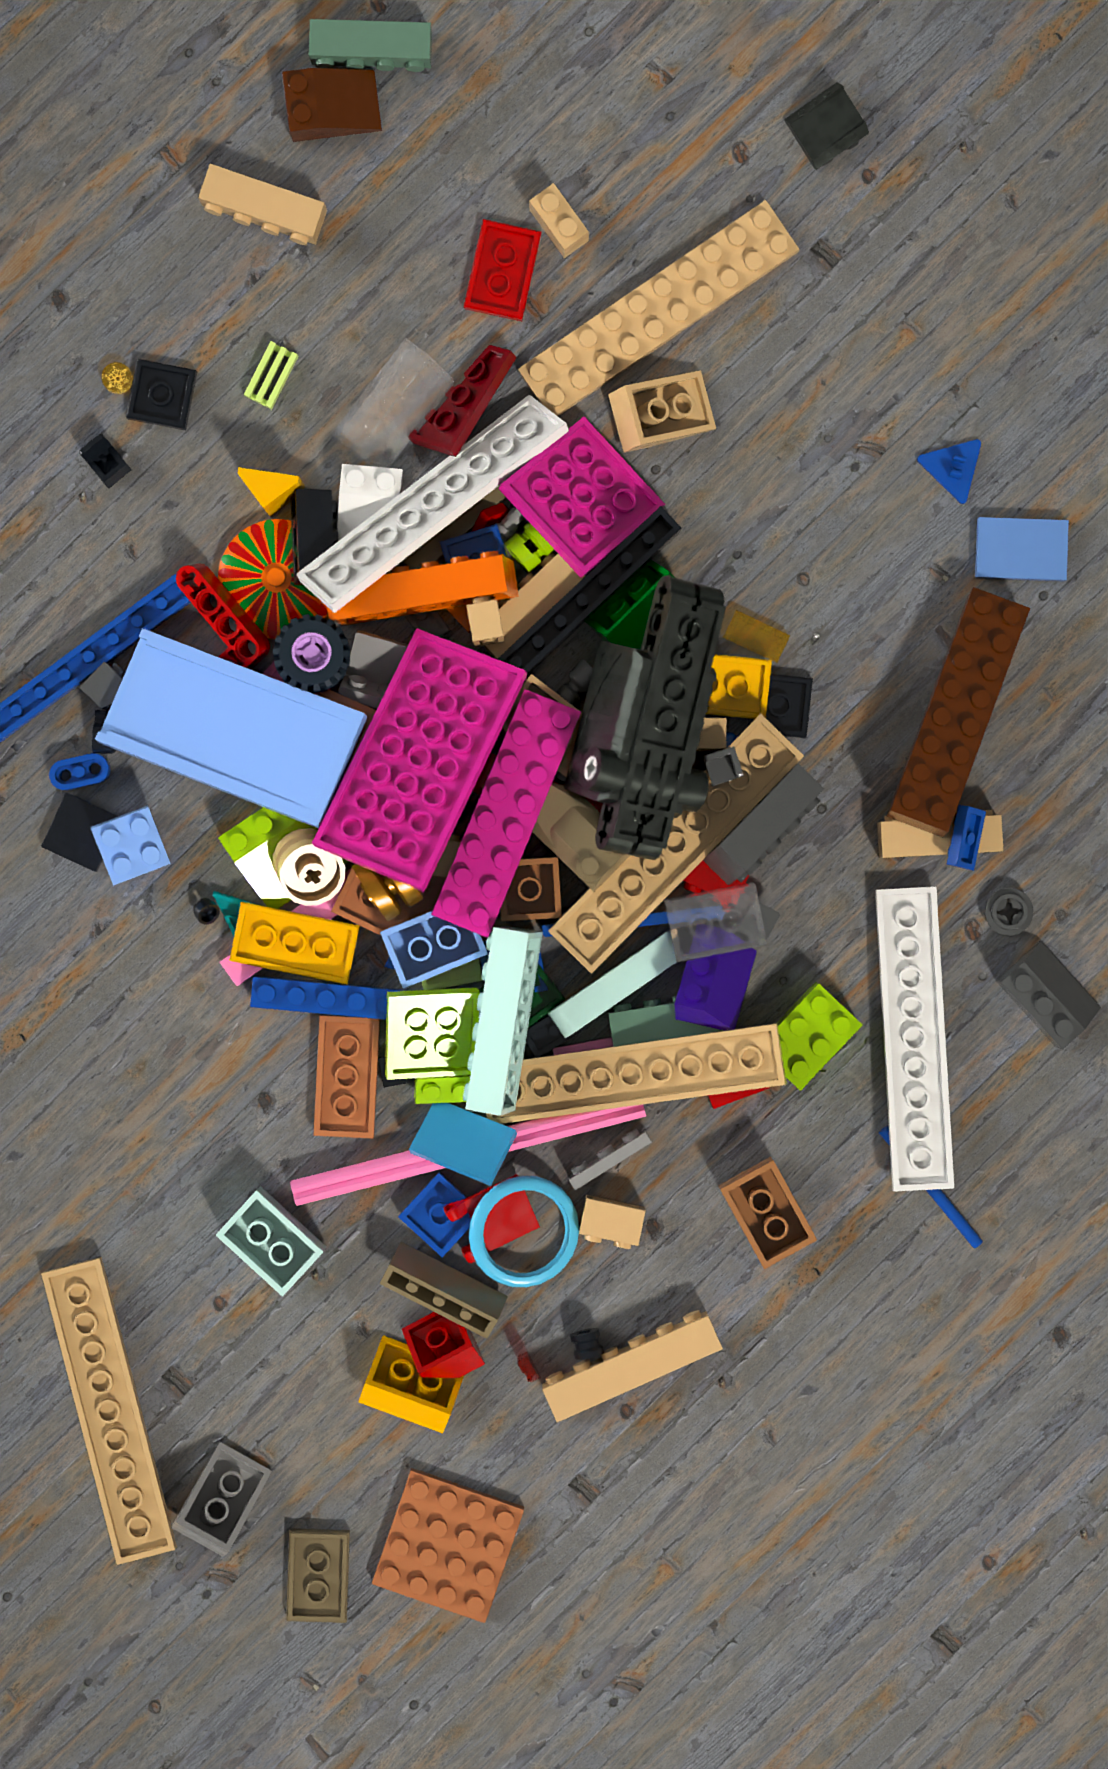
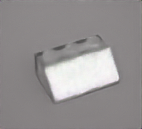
[664,882,767,962]

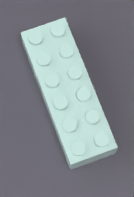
[463,926,543,1116]

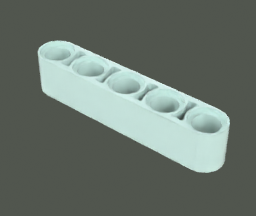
[548,931,685,1038]

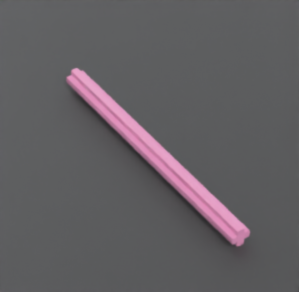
[290,1104,646,1206]

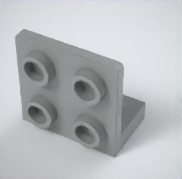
[338,630,408,708]

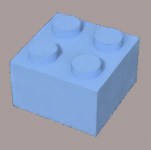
[91,805,171,886]

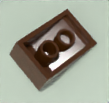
[282,68,382,142]

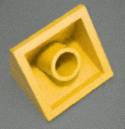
[238,467,305,517]

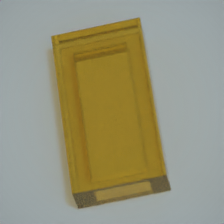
[723,610,790,664]

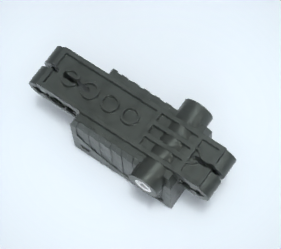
[564,575,726,860]

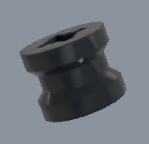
[570,1328,604,1360]

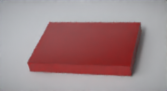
[464,219,542,322]

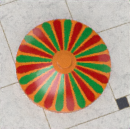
[218,519,328,640]

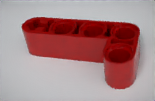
[176,563,270,670]

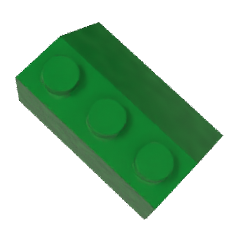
[585,560,675,650]

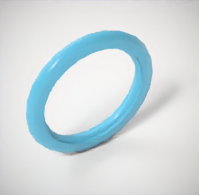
[469,1176,580,1288]

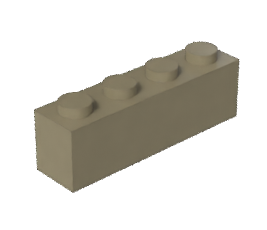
[380,1242,508,1339]

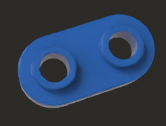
[49,753,111,790]

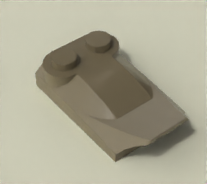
[532,782,630,892]

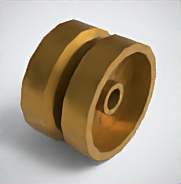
[352,864,424,922]

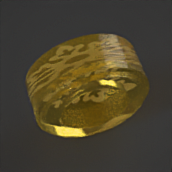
[101,362,133,394]

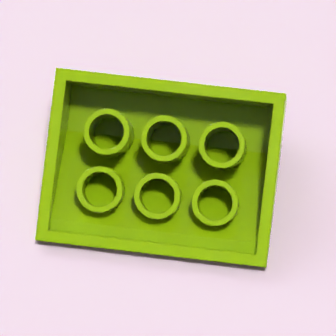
[218,807,349,909]

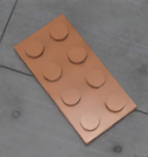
[313,1015,380,1139]

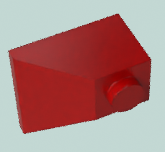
[401,1312,485,1378]

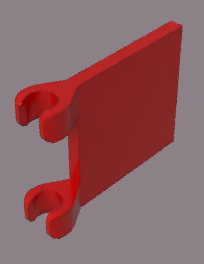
[444,1174,540,1263]

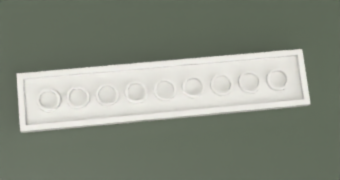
[296,395,569,613]
[875,887,954,1191]

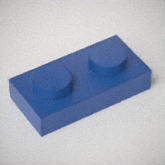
[947,805,986,871]

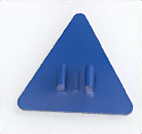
[917,439,981,504]

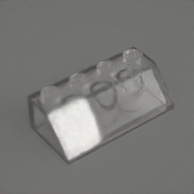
[332,338,455,468]

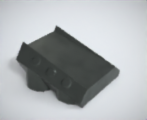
[784,82,869,170]

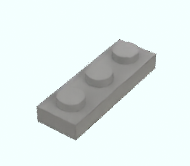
[569,1129,652,1190]

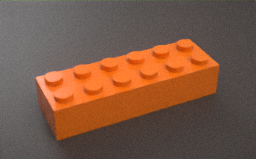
[327,551,519,626]

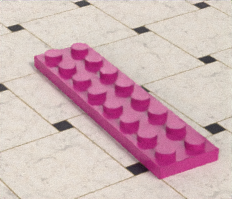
[431,689,581,938]

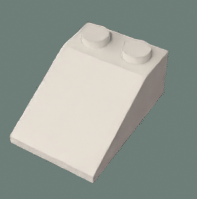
[337,464,404,541]

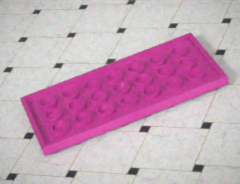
[312,628,527,892]

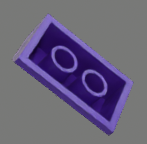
[674,924,757,1031]

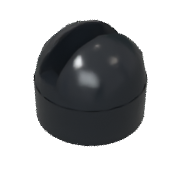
[193,898,220,925]

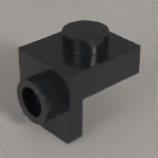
[79,434,132,489]

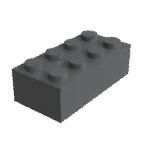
[703,764,824,885]

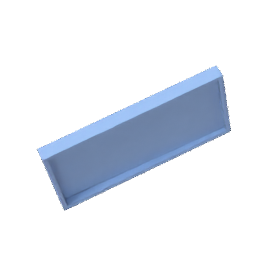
[95,628,367,829]

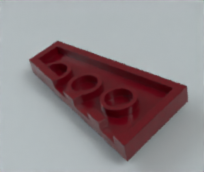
[408,345,517,457]

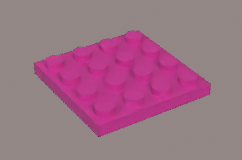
[499,417,665,578]

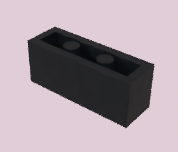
[290,489,338,586]

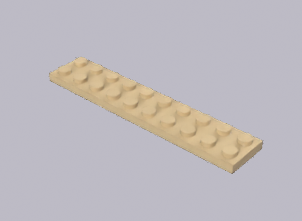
[518,200,800,416]
[548,714,804,974]
[486,1023,787,1124]
[41,1257,177,1565]

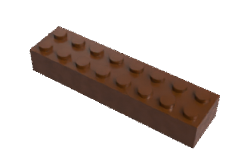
[886,587,1030,838]

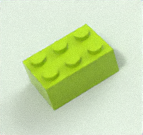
[777,982,862,1091]

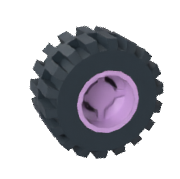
[273,614,350,694]

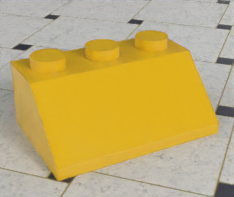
[358,1335,464,1433]

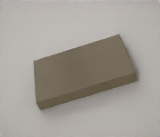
[286,1528,350,1623]

